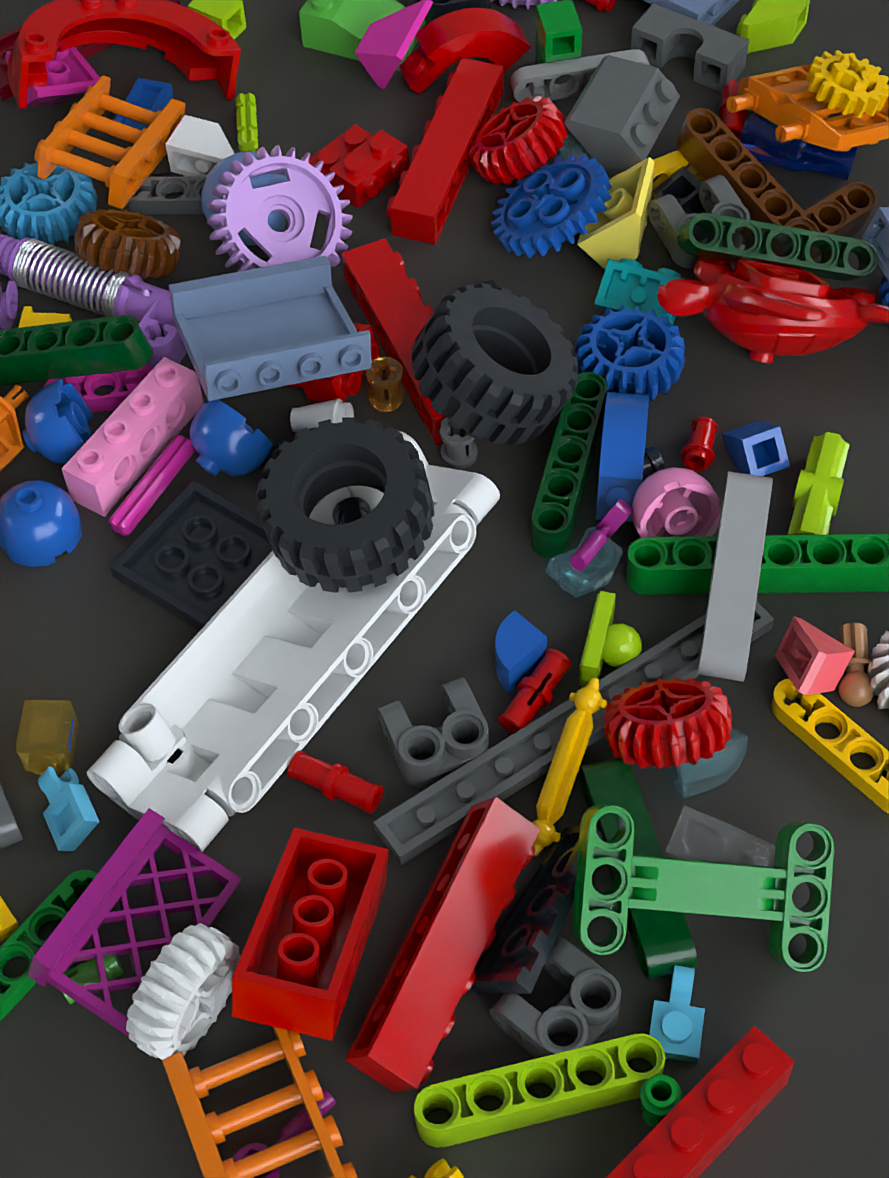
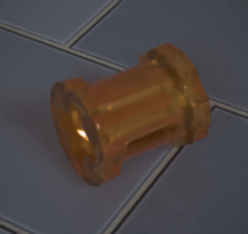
[366,357,405,412]

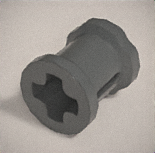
[439,417,478,469]

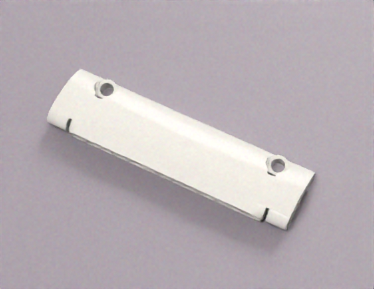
[86,431,500,852]

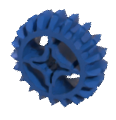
[575,304,685,402]

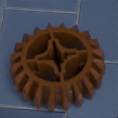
[74,208,181,279]

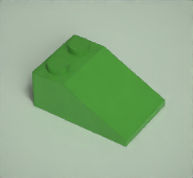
[299,0,427,71]

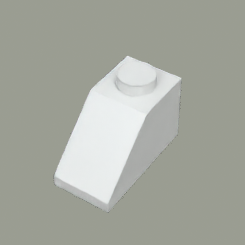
[165,115,235,177]

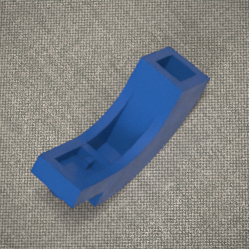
[595,392,649,522]

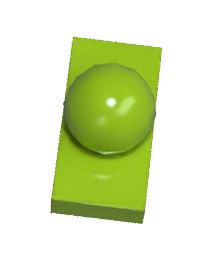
[579,591,642,688]

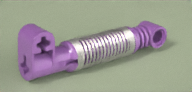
[0,233,187,367]

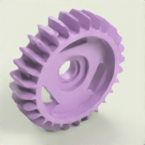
[207,145,353,272]

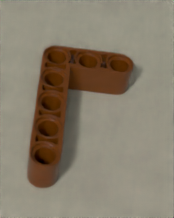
[677,108,877,260]

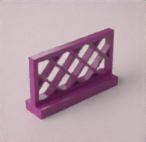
[28,808,242,1037]

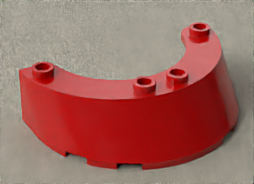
[7,0,241,109]

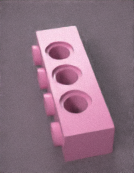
[62,357,204,517]

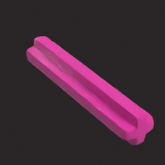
[109,435,195,536]

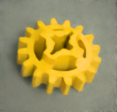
[806,50,889,118]

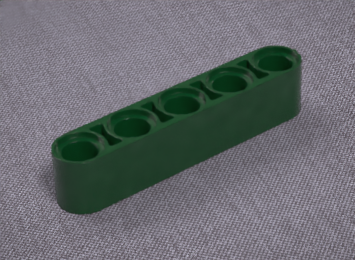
[677,213,878,281]
[0,315,153,385]
[531,372,607,558]
[579,758,697,980]

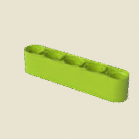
[414,1033,665,1148]

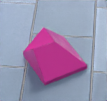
[355,0,433,90]
[5,47,100,109]

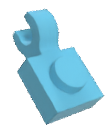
[38,766,100,851]
[649,965,705,1063]

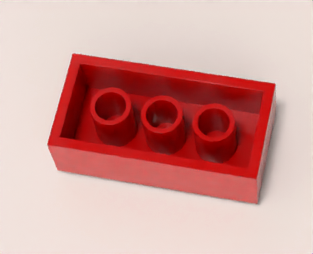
[232,828,389,1041]

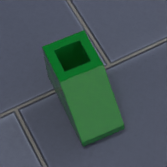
[535,0,582,65]

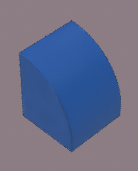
[721,420,790,476]
[495,610,547,694]

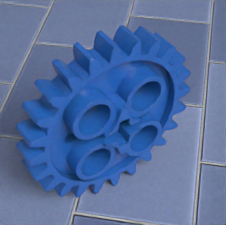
[491,153,612,258]

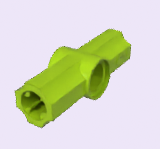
[788,432,850,535]

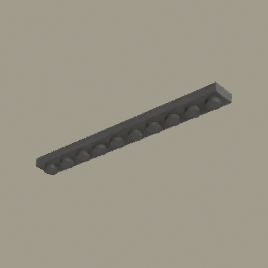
[373,600,774,865]

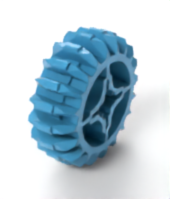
[0,162,98,245]

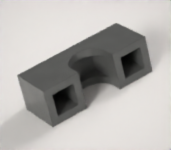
[631,3,749,92]

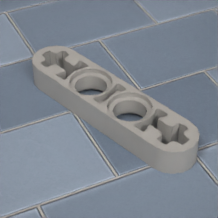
[510,50,650,102]

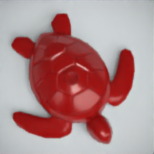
[657,257,889,363]

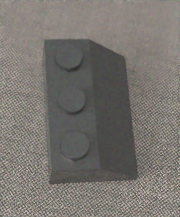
[564,55,680,179]

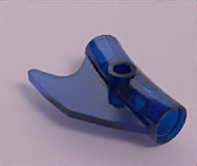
[740,113,858,181]

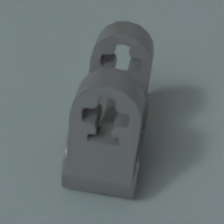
[648,175,750,269]
[376,677,489,789]
[489,937,621,1059]

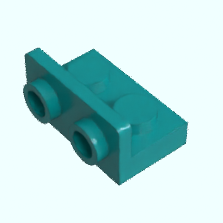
[594,258,681,326]

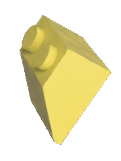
[577,157,654,269]

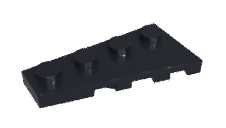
[471,825,604,995]

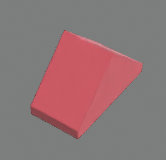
[774,616,855,695]

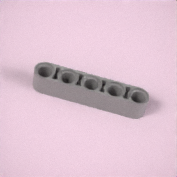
[697,471,773,682]

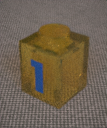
[16,700,79,775]

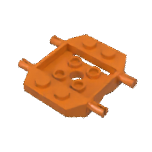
[726,64,889,151]

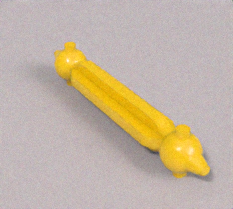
[532,678,607,857]

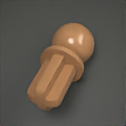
[838,623,874,707]

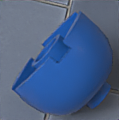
[23,379,94,465]
[189,399,275,477]
[0,480,82,567]

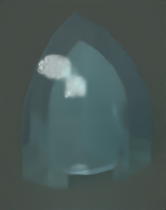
[673,729,748,798]

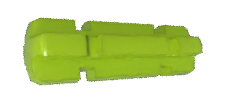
[236,92,258,152]

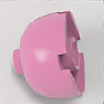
[632,467,721,538]

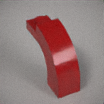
[399,8,531,95]

